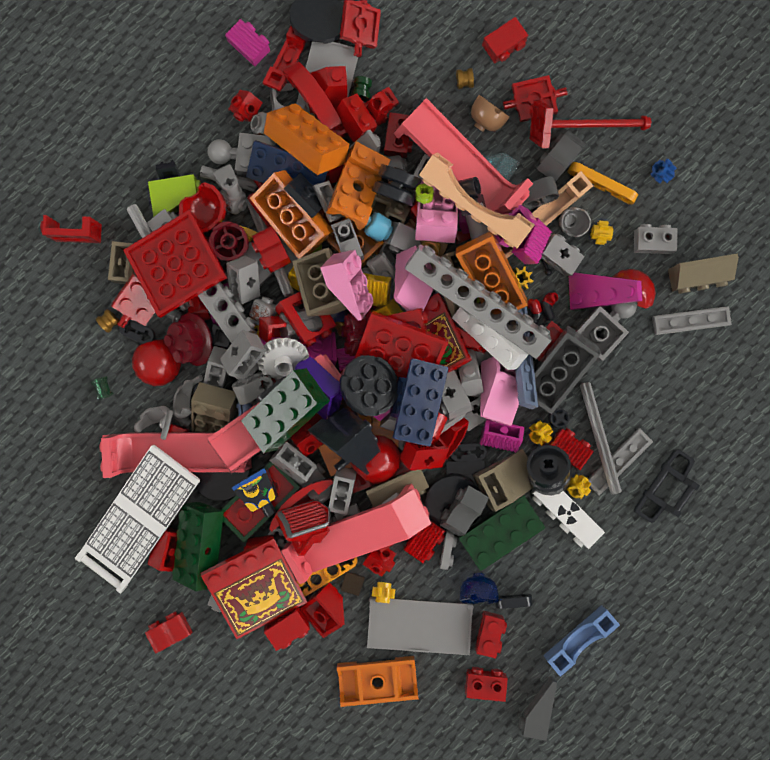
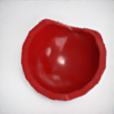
[179,182,226,233]
[612,269,656,308]
[132,339,181,386]
[350,435,401,484]

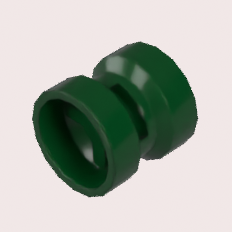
[351,76,372,102]

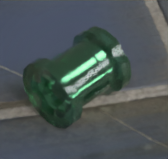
[91,376,114,400]

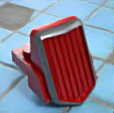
[275,499,330,556]

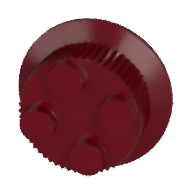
[341,309,372,356]
[164,313,212,366]

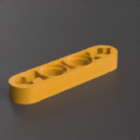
[567,162,638,205]
[297,557,358,597]

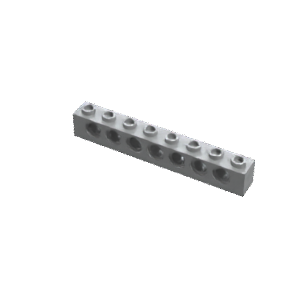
[147,209,257,343]
[405,244,551,359]

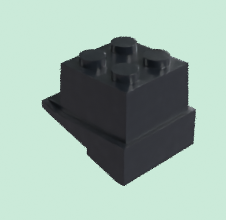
[308,407,380,475]

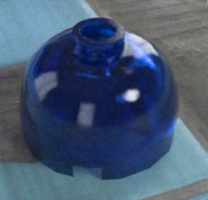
[460,573,499,604]

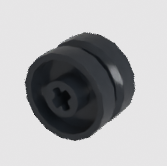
[372,164,422,206]
[527,445,571,496]

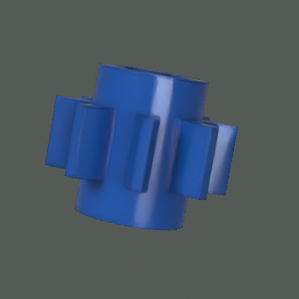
[651,159,677,184]

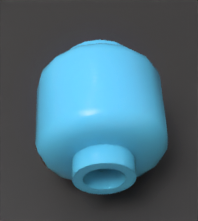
[364,212,393,242]

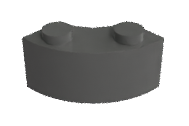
[537,130,586,182]
[440,486,489,537]

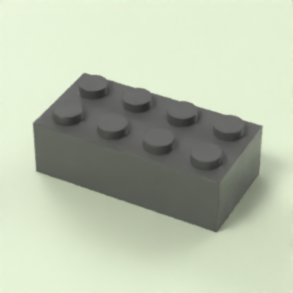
[534,325,600,414]

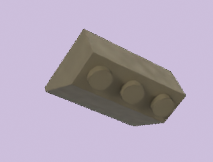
[292,248,347,316]
[668,254,739,294]
[366,470,429,507]

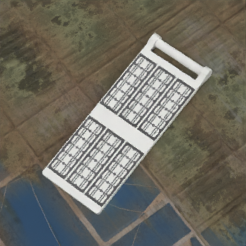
[75,445,200,594]

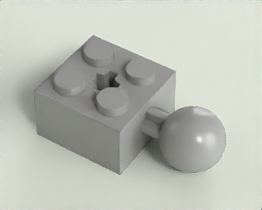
[208,133,276,177]
[575,302,637,362]

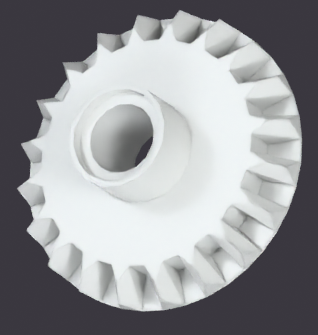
[257,338,309,382]

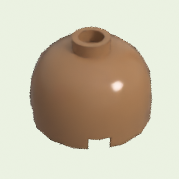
[471,95,509,132]

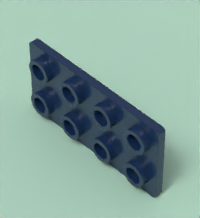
[246,140,328,186]
[390,358,448,446]

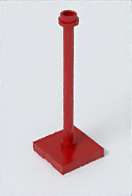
[529,100,652,148]

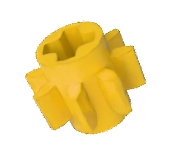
[591,220,613,245]
[514,267,533,290]
[529,420,553,446]
[566,474,591,499]
[372,582,395,604]

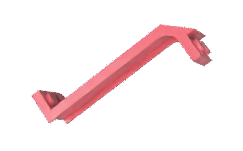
[393,98,533,215]
[207,354,341,474]
[99,432,252,478]
[281,483,432,584]

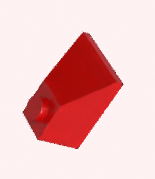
[309,66,348,113]
[300,582,344,638]

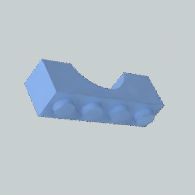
[543,605,620,677]

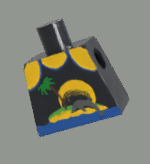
[232,467,278,518]

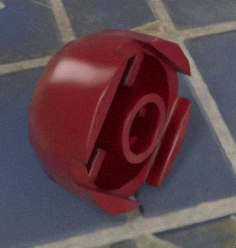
[209,221,249,262]

